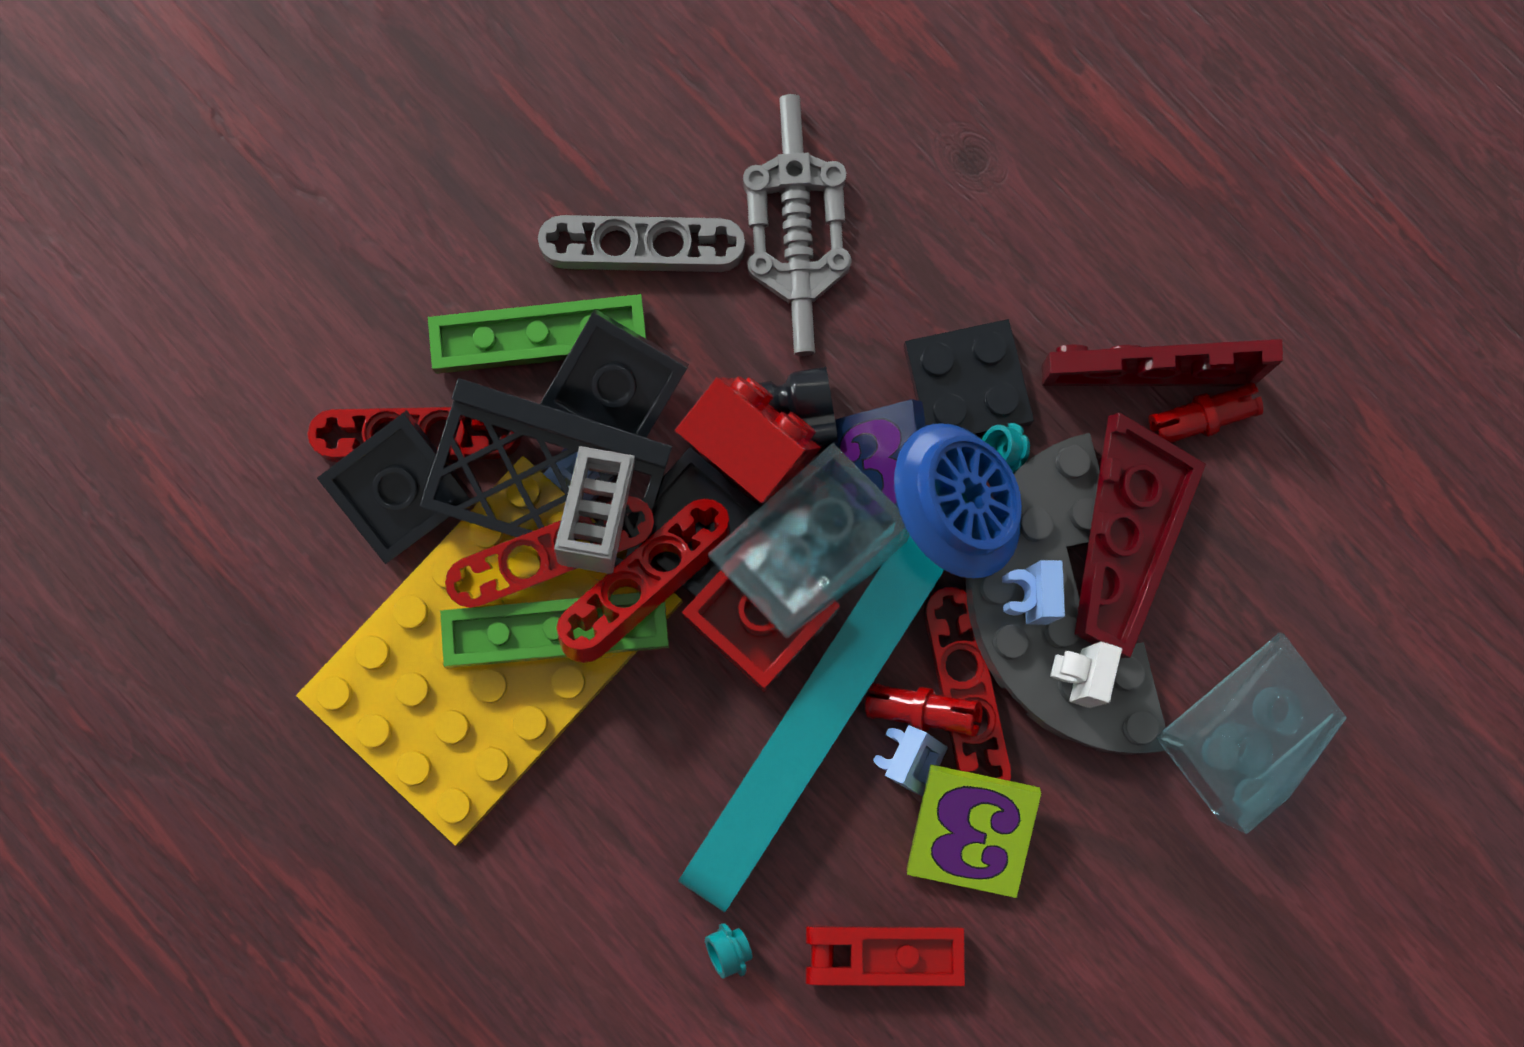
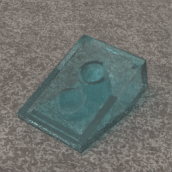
[708,443,909,639]
[1156,632,1347,834]

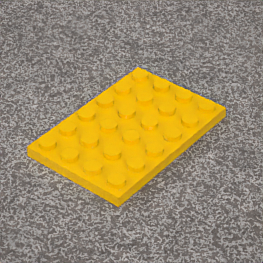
[296,456,682,846]

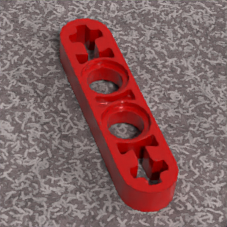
[307,407,521,462]
[445,496,654,608]
[556,498,731,663]
[924,587,1011,781]

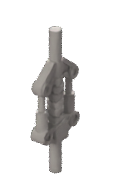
[743,94,851,356]

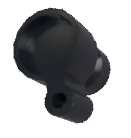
[759,367,839,446]

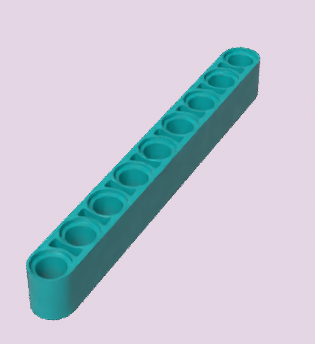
[678,493,968,913]

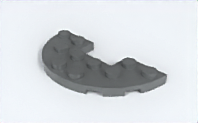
[966,433,1171,755]

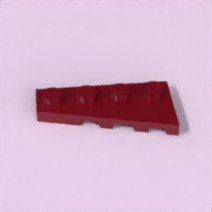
[1042,339,1283,386]
[1074,412,1206,658]

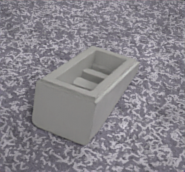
[554,446,635,574]

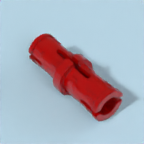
[1149,382,1264,443]
[865,683,982,737]

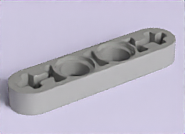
[538,215,745,272]

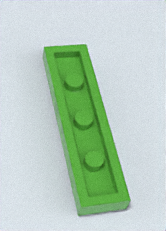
[428,294,647,374]
[440,592,669,668]

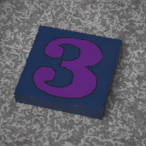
[825,399,926,529]

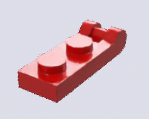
[806,926,965,986]

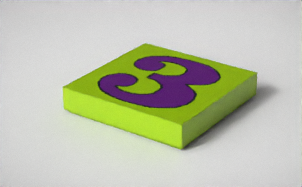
[907,764,1041,898]

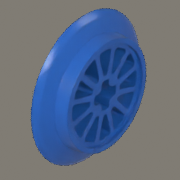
[894,423,1022,578]

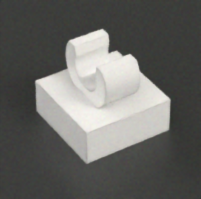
[1050,642,1122,708]

